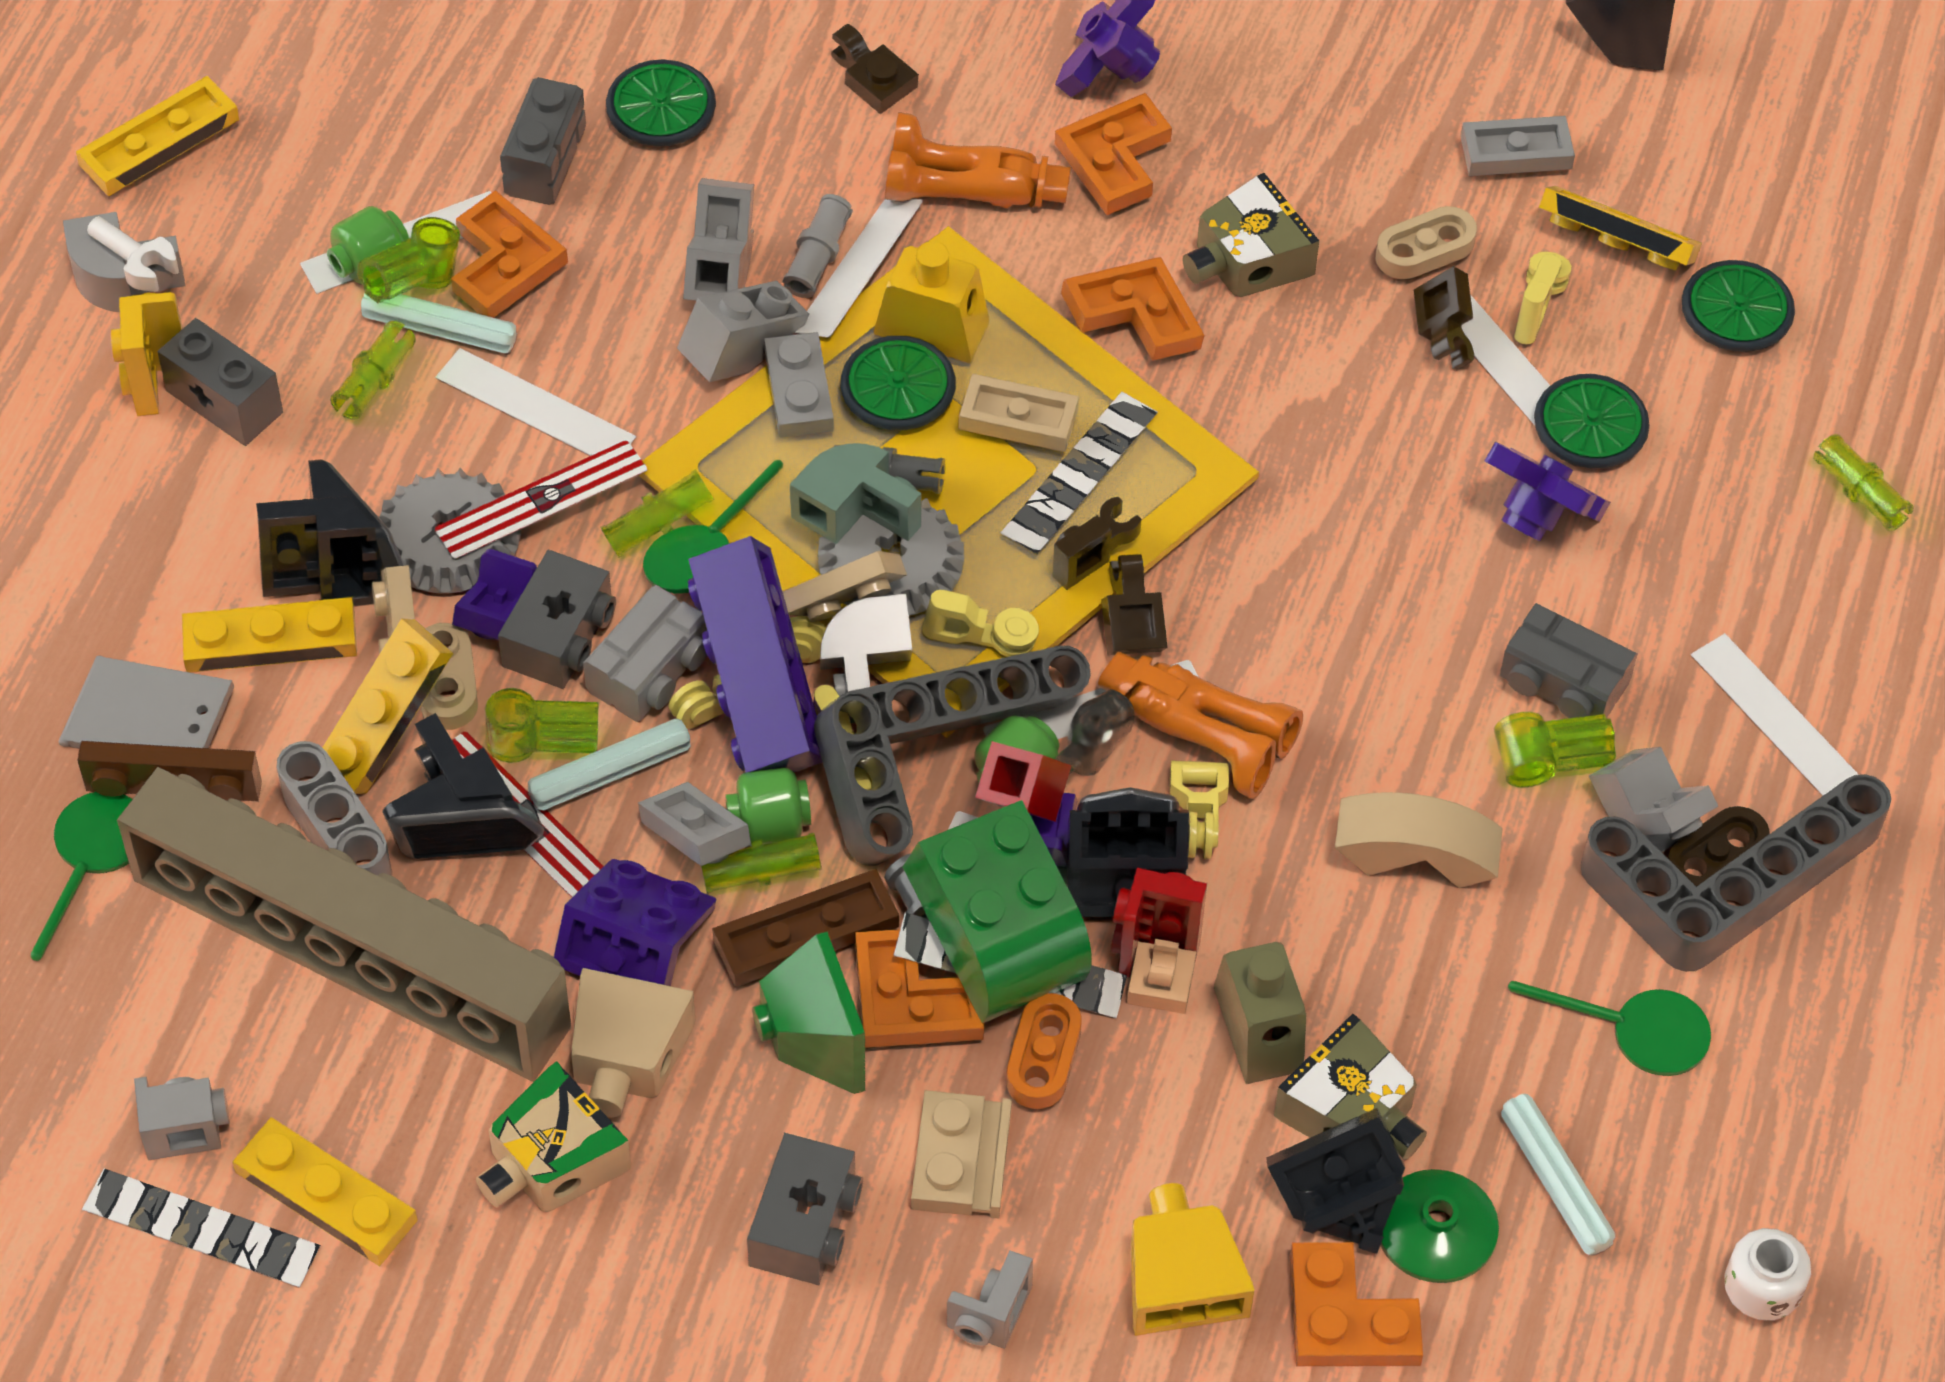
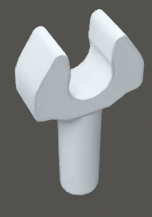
[87,216,179,292]

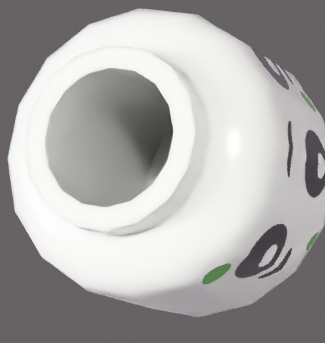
[1724,1228,1811,1321]

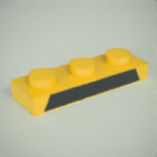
[76,76,240,197]
[1538,186,1702,270]
[182,597,357,673]
[322,618,454,794]
[232,1117,418,1267]

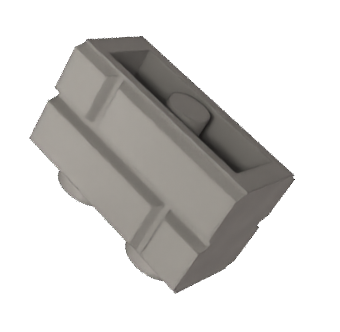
[583,585,707,722]

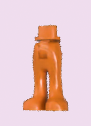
[885,112,1071,209]
[1098,652,1304,799]

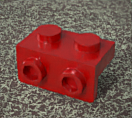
[1111,868,1207,978]

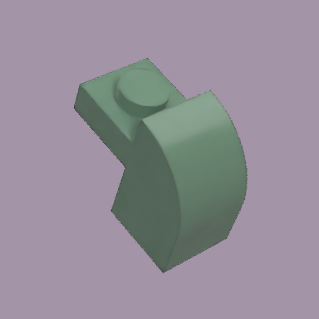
[790,443,921,544]

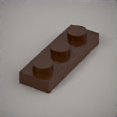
[77,741,262,802]
[712,869,899,987]

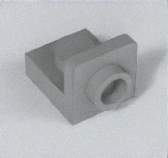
[947,1250,1033,1349]

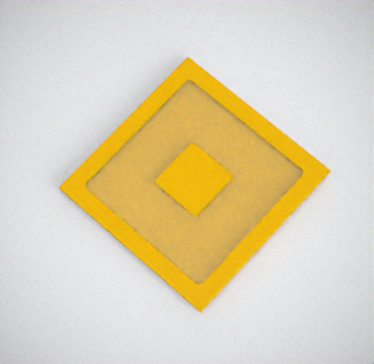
[639,226,1259,738]

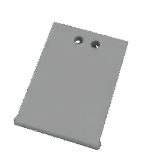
[58,655,234,749]

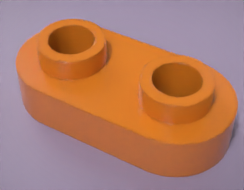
[1007,993,1082,1109]

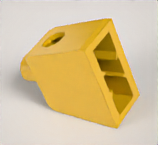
[874,241,989,364]
[1131,1183,1254,1336]

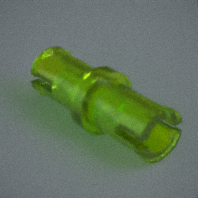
[330,321,416,420]
[1813,434,1914,531]
[600,469,714,558]
[701,832,822,894]

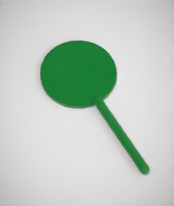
[643,459,783,594]
[30,792,132,961]
[1508,981,1711,1076]

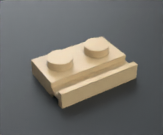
[372,565,415,654]
[911,1090,1012,1218]

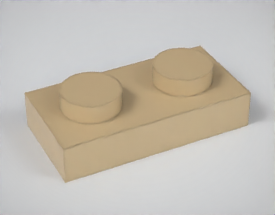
[959,374,1079,452]
[783,551,907,622]

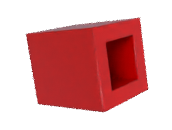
[975,741,1071,822]

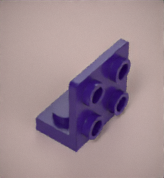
[554,859,717,986]

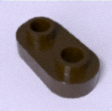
[1668,806,1770,887]

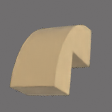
[1335,792,1503,888]

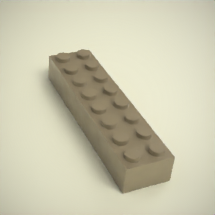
[117,767,571,1082]

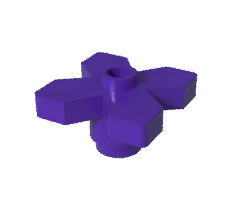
[1055,0,1160,97]
[1484,442,1611,541]

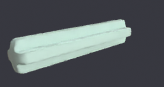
[361,287,517,354]
[528,719,691,810]
[1501,1094,1615,1256]

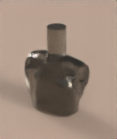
[1053,689,1135,776]

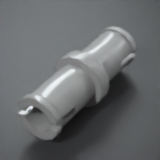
[782,194,853,298]

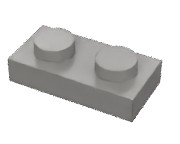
[1460,116,1575,176]
[764,332,834,438]
[638,782,751,866]

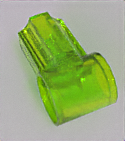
[357,217,460,303]
[485,688,599,763]
[1494,712,1616,788]

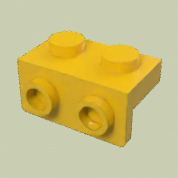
[111,292,183,416]

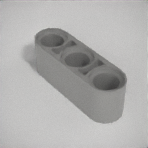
[276,741,392,876]

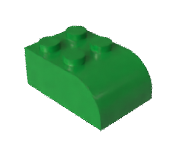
[902,800,1092,1023]

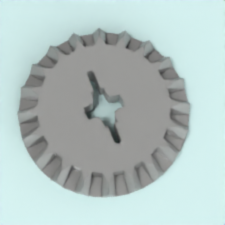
[379,467,521,593]
[818,498,964,616]

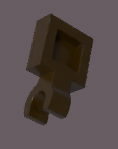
[831,24,919,114]
[1413,266,1474,370]
[1052,497,1142,590]
[1101,554,1168,655]

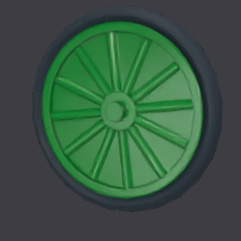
[606,59,716,147]
[1682,260,1795,352]
[840,336,956,430]
[1534,374,1650,469]

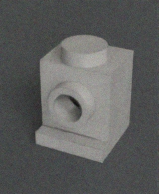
[134,1077,230,1160]

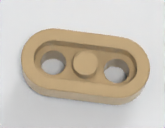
[1375,206,1477,279]
[421,623,478,730]

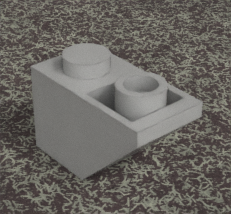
[677,281,809,382]

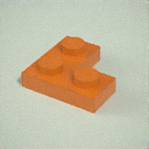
[1055,93,1172,215]
[451,190,568,318]
[1061,257,1205,361]
[855,929,984,1048]
[1290,1242,1423,1366]

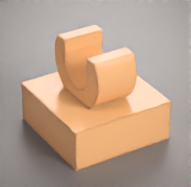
[1127,939,1196,1014]

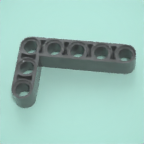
[814,646,1091,866]
[1580,774,1891,972]

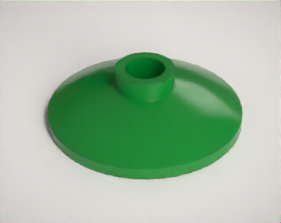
[1381,1169,1499,1283]

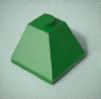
[752,932,866,1094]

